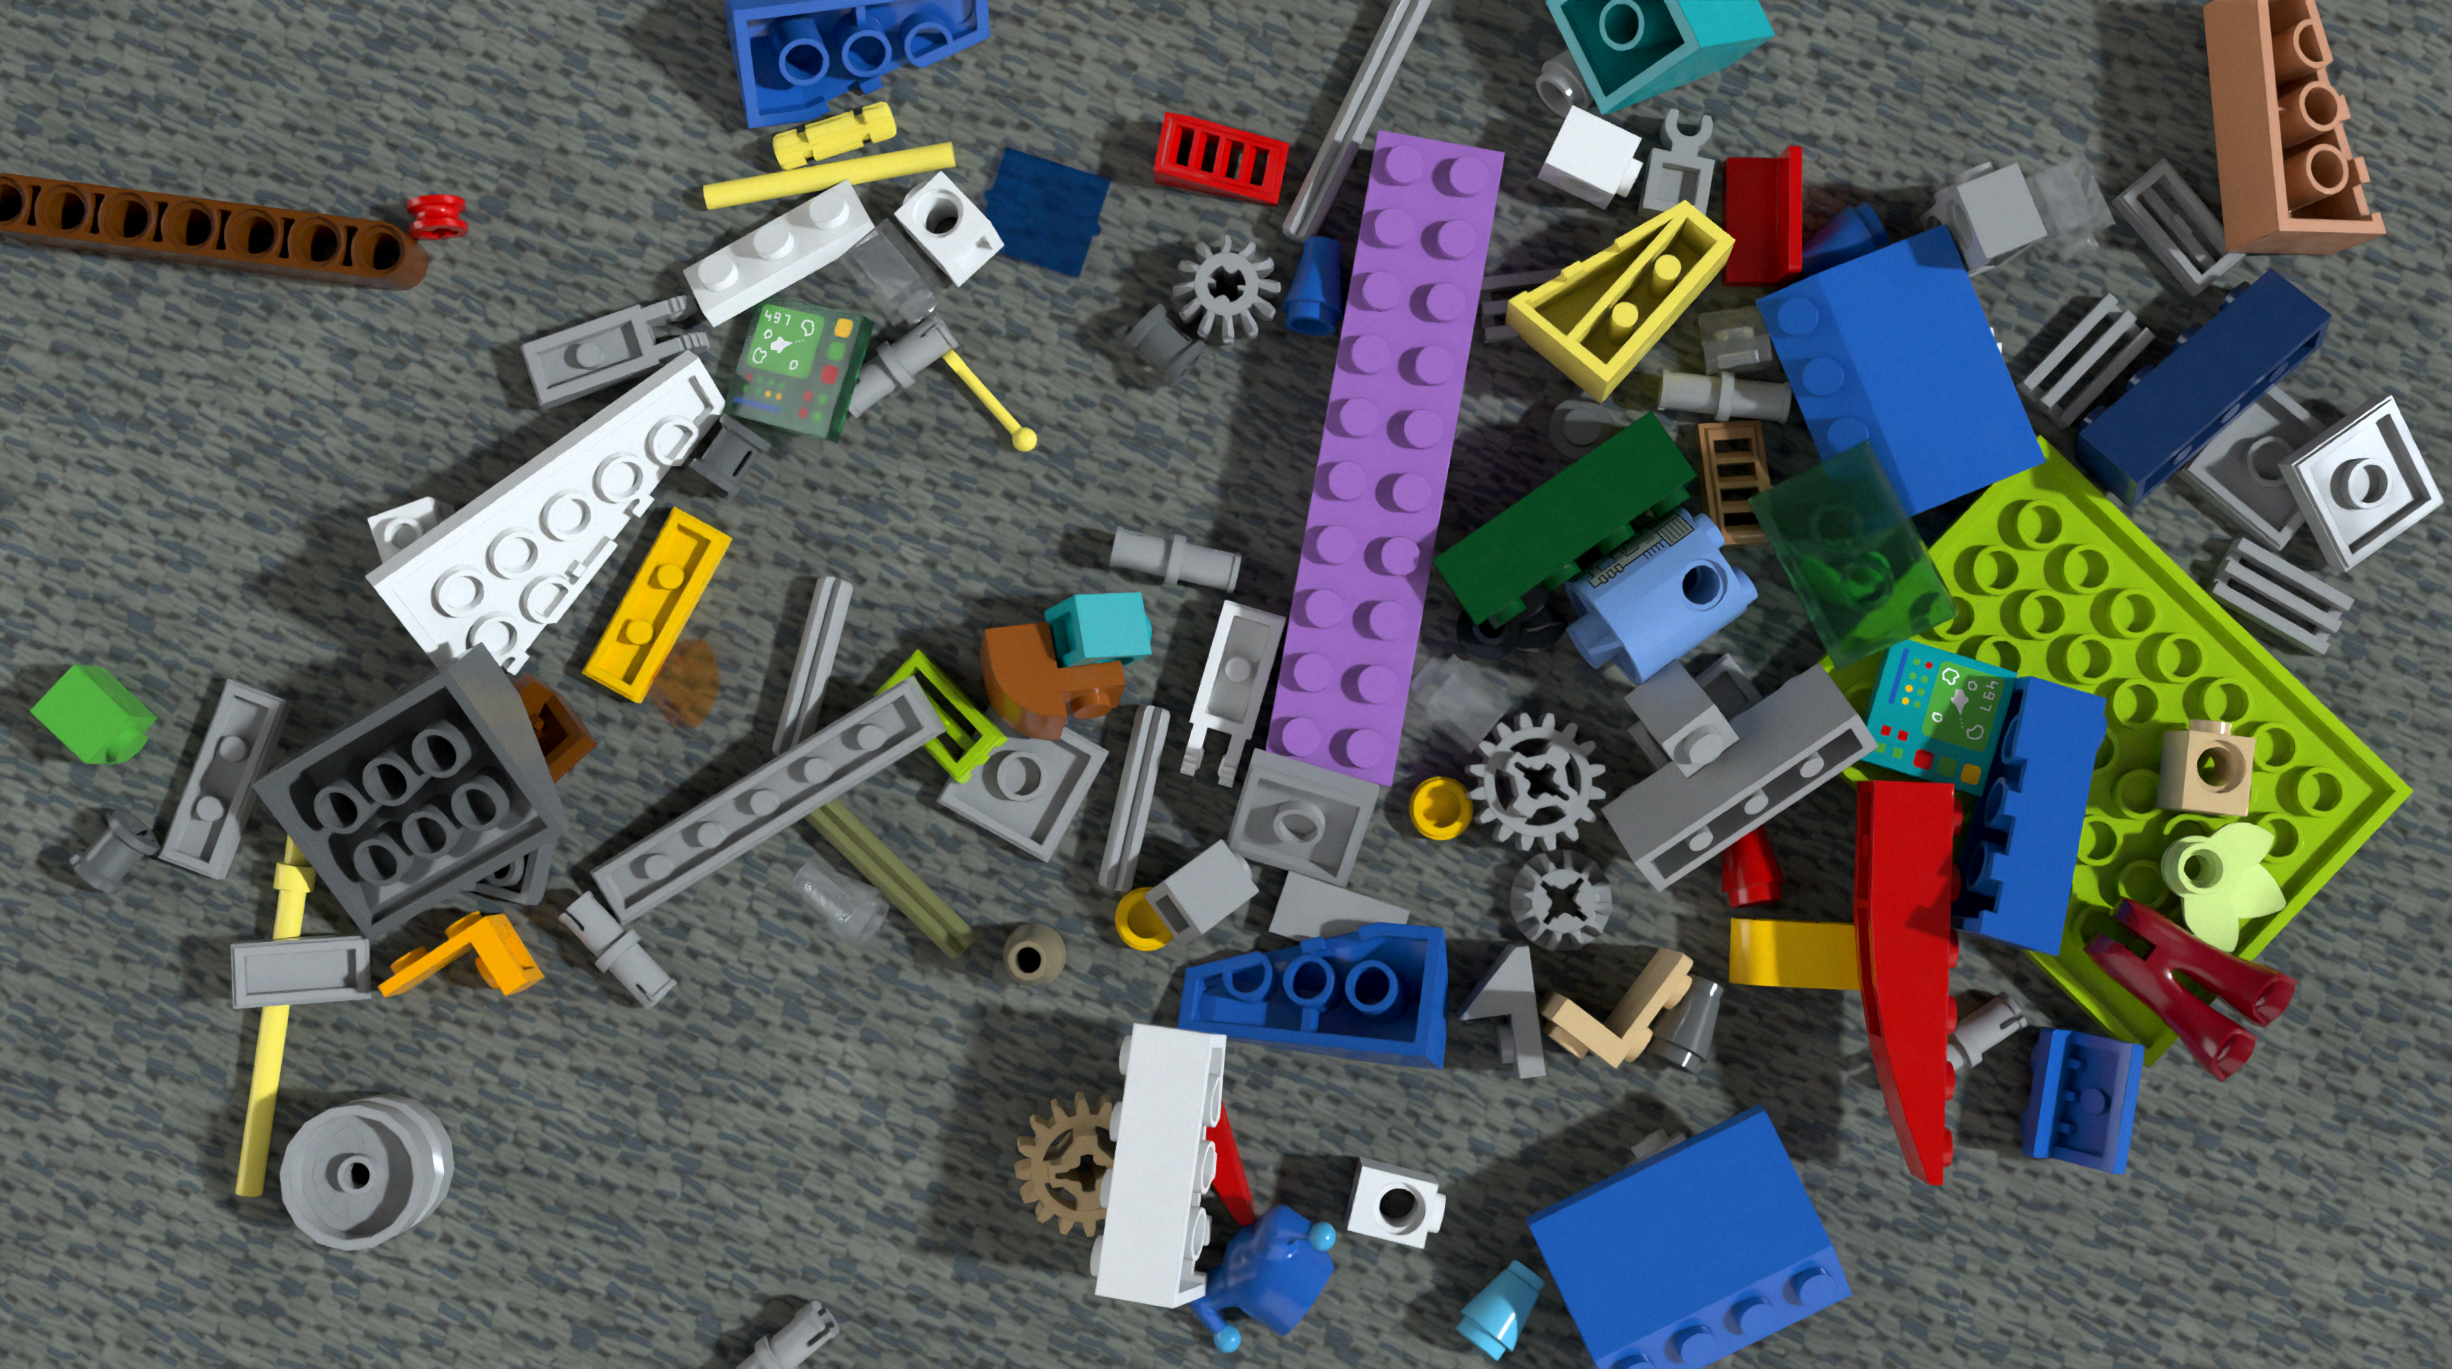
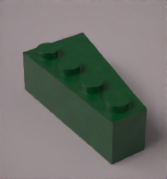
[1432,410,1697,630]

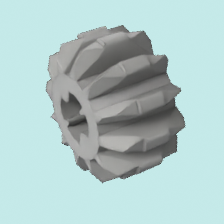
[1173,235,1281,346]

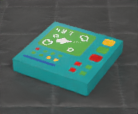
[1858,635,2018,797]

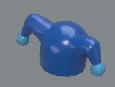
[1189,1204,1336,1353]

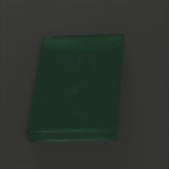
[1747,438,1960,670]

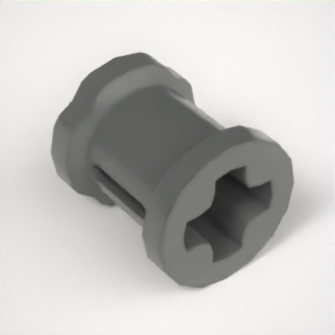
[1124,303,1208,388]
[689,413,772,497]
[69,809,162,895]

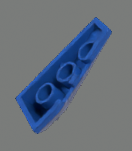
[723,0,990,129]
[1177,922,1450,1070]

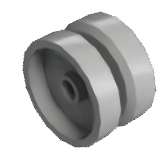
[280,1093,455,1251]

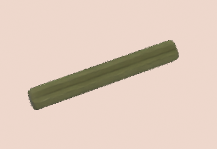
[804,798,977,959]

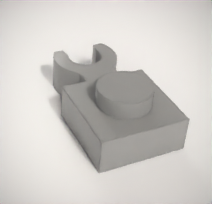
[1637,109,1715,219]

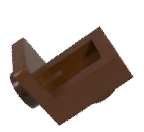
[513,673,598,784]

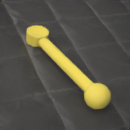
[941,349,1037,452]

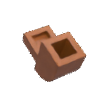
[979,621,1126,740]

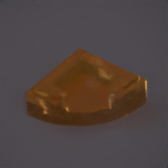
[653,639,720,729]

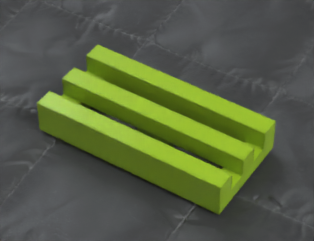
[874,649,1008,784]

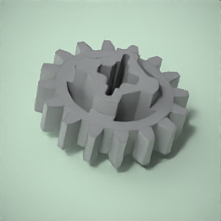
[1464,713,1606,851]

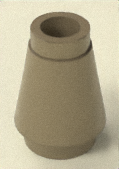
[1003,923,1066,987]

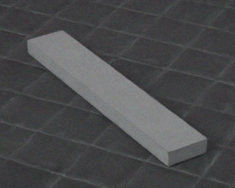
[590,675,947,926]

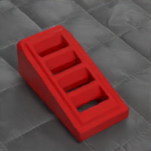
[1153,111,1290,207]
[1205,1098,1256,1227]

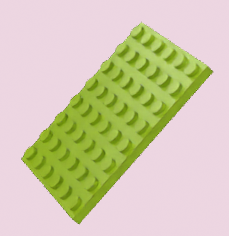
[1812,435,2414,1068]

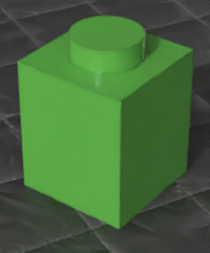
[30,664,157,764]

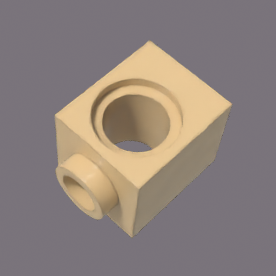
[2156,719,2256,817]

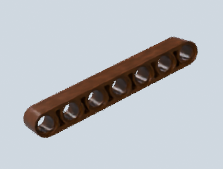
[0,173,428,291]

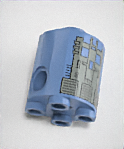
[1564,507,1758,685]

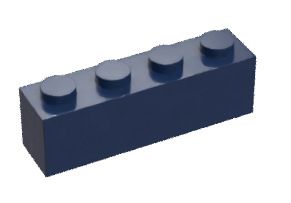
[2075,268,2332,510]

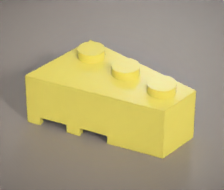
[1505,200,1735,404]

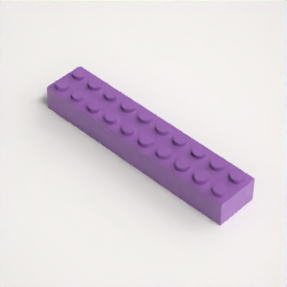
[1265,130,1505,787]

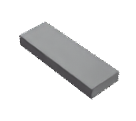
[158,679,294,880]

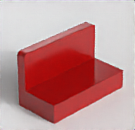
[1722,145,1802,287]

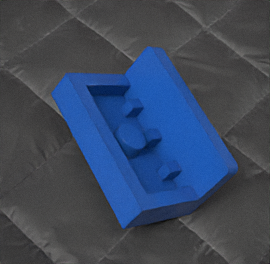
[2020,1027,2145,1174]

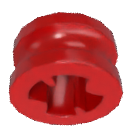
[406,194,468,240]

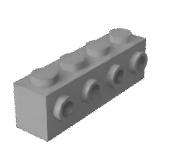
[1601,663,1879,892]

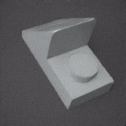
[1454,942,1546,1079]

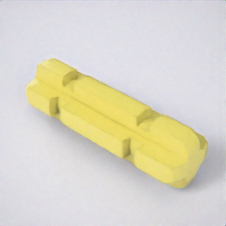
[773,102,896,170]

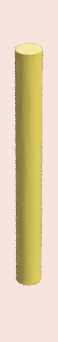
[703,142,956,210]

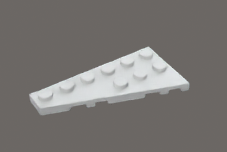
[365,350,728,675]

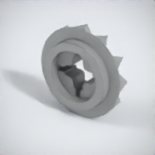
[1510,849,1613,951]

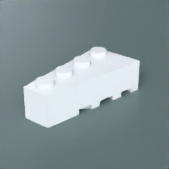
[1090,1023,1227,1309]

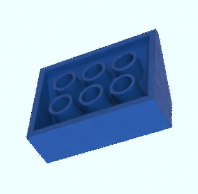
[1756,224,2046,539]
[1525,1104,1853,1369]

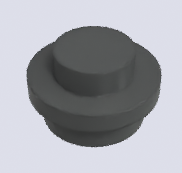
[1548,397,1612,461]

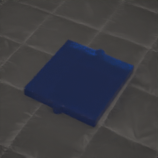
[984,147,1111,279]

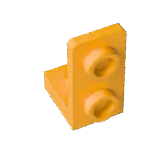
[378,911,544,998]

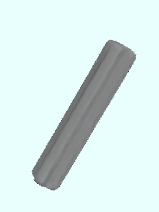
[772,576,853,756]
[1098,704,1171,892]

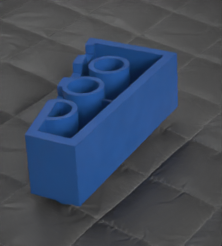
[1950,676,2107,956]

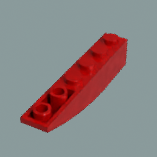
[1853,780,1963,1185]

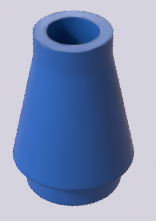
[1798,202,1890,280]
[1281,236,1344,336]

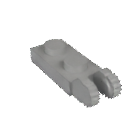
[520,295,710,409]

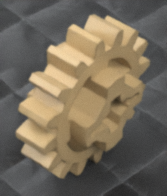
[1014,1091,1117,1237]

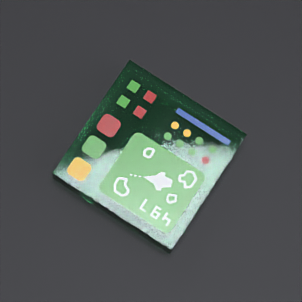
[722,295,875,444]

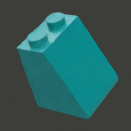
[1545,0,1775,115]

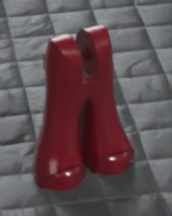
[2083,896,2298,1082]

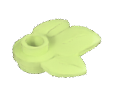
[2161,822,2286,952]

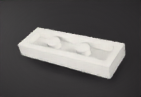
[683,179,879,327]

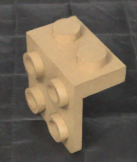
[1537,947,1694,1068]

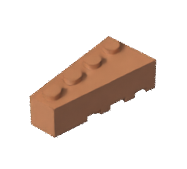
[2203,0,2387,255]

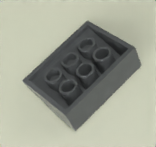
[251,642,571,941]

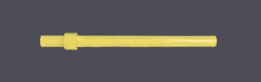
[235,835,316,1197]

